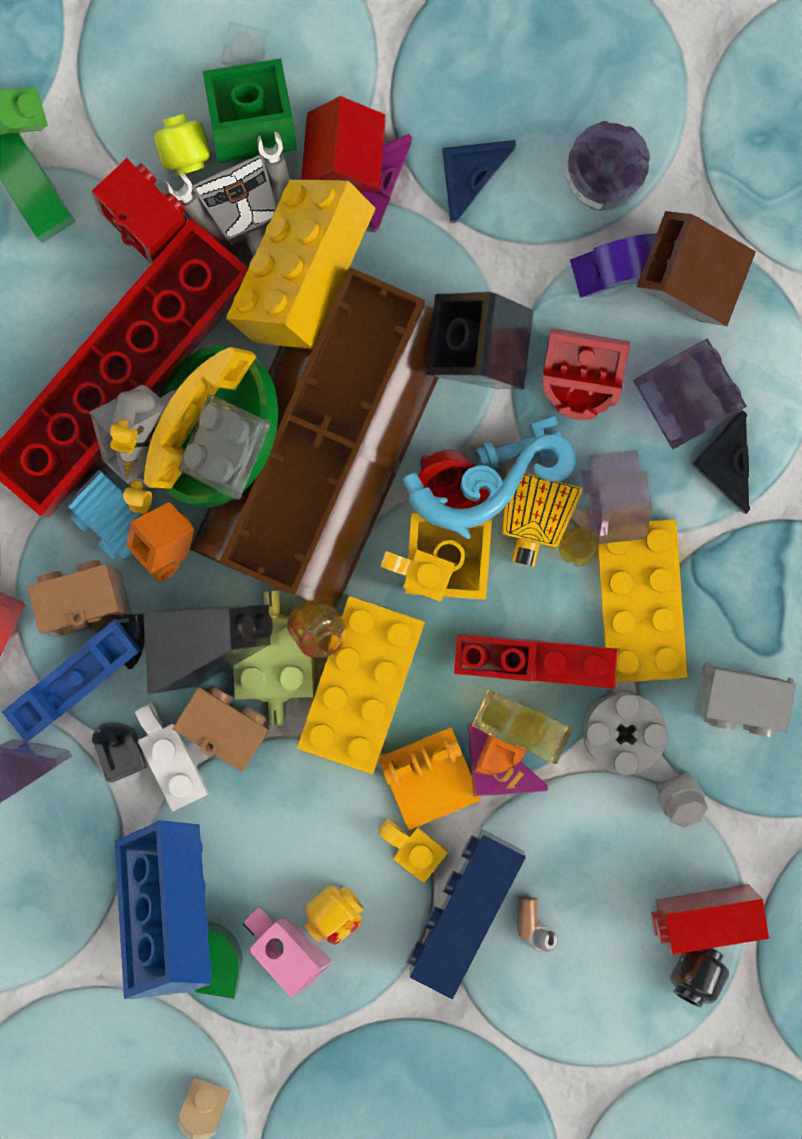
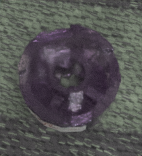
[566,121,650,211]

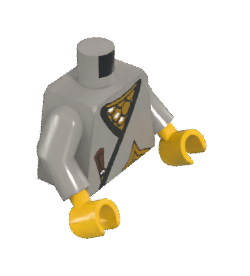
[90,385,176,514]

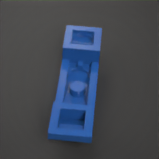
[2,619,141,743]

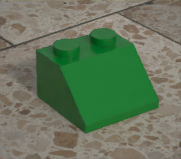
[202,58,297,163]

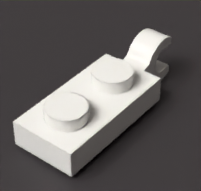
[135,702,209,812]

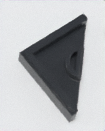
[691,410,750,514]

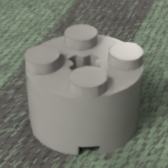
[583,691,668,776]

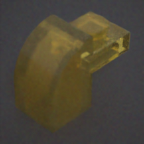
[472,689,573,764]

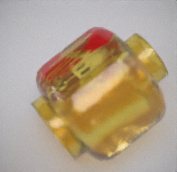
[287,598,347,658]

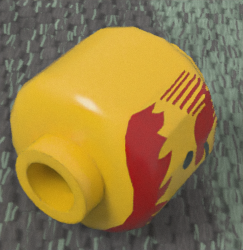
[304,885,365,945]

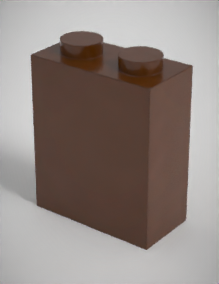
[636,211,756,327]

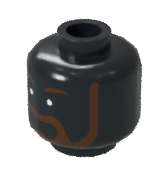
[670,948,730,1008]

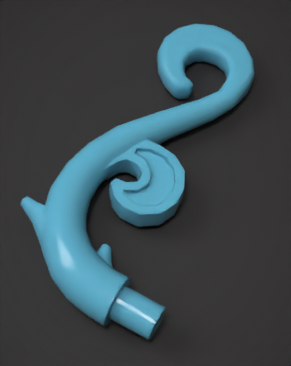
[402,434,576,539]

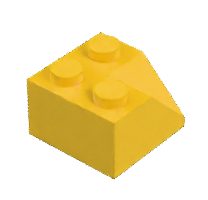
[405,513,492,600]

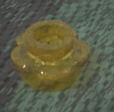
[559,527,598,566]

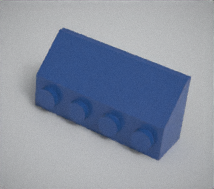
[115,820,212,999]

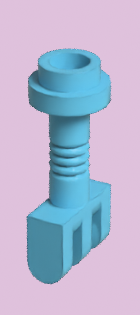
[475,417,562,472]

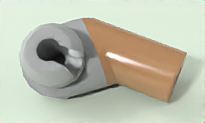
[518,897,558,952]

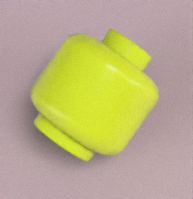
[154,114,211,176]

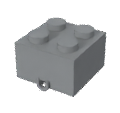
[694,662,796,737]

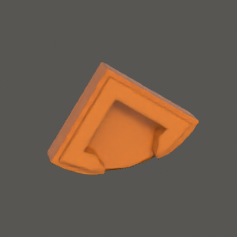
[473,734,527,775]

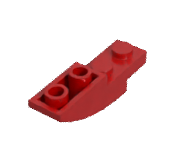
[454,634,620,689]

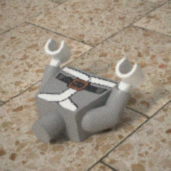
[165,132,290,257]

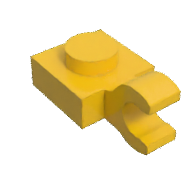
[380,550,455,602]
[378,818,448,883]

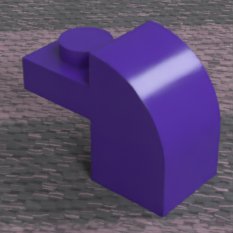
[570,233,657,298]

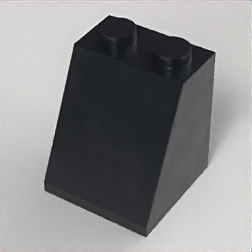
[426,292,533,390]
[143,605,273,694]

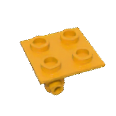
[379,727,481,830]

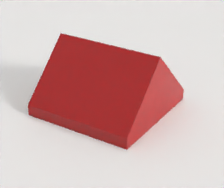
[301,96,386,192]

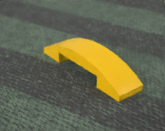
[144,347,257,489]

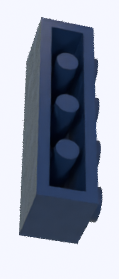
[406,829,526,1000]

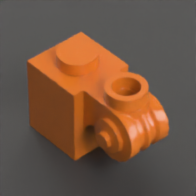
[126,502,194,582]

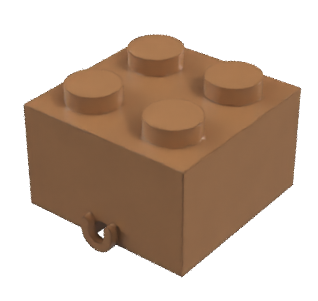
[27,560,132,638]
[173,685,270,772]

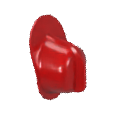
[418,449,490,509]

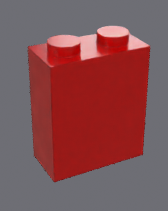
[651,884,770,955]

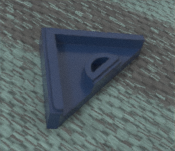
[442,140,516,223]

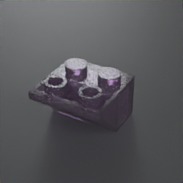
[633,338,747,450]

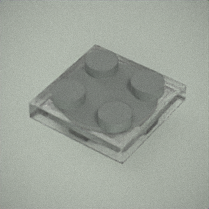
[178,394,271,500]

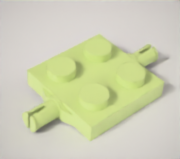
[233,591,315,726]

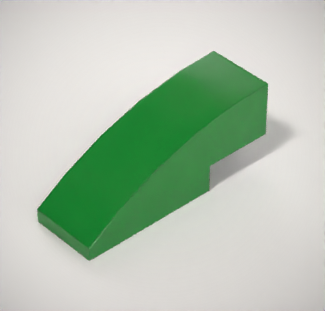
[0,133,76,243]

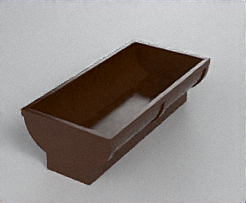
[190,267,439,613]

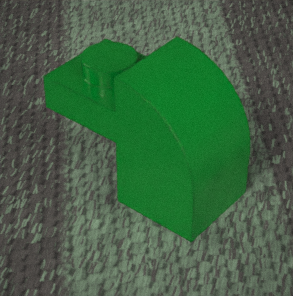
[195,922,243,999]

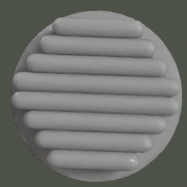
[656,771,708,827]

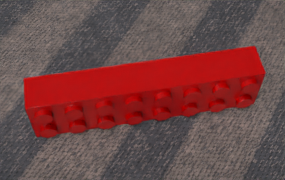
[0,218,249,518]

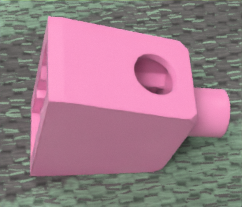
[242,908,332,998]

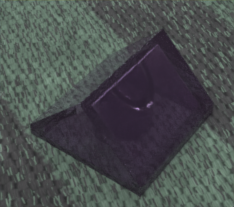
[0,739,72,803]

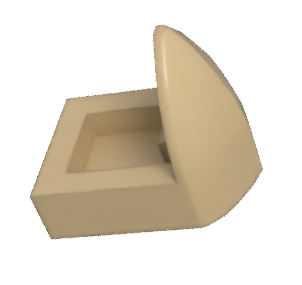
[178,1077,231,1139]

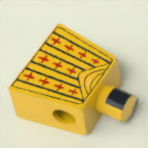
[501,469,583,567]

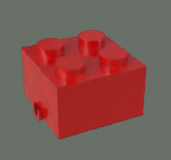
[91,158,187,264]

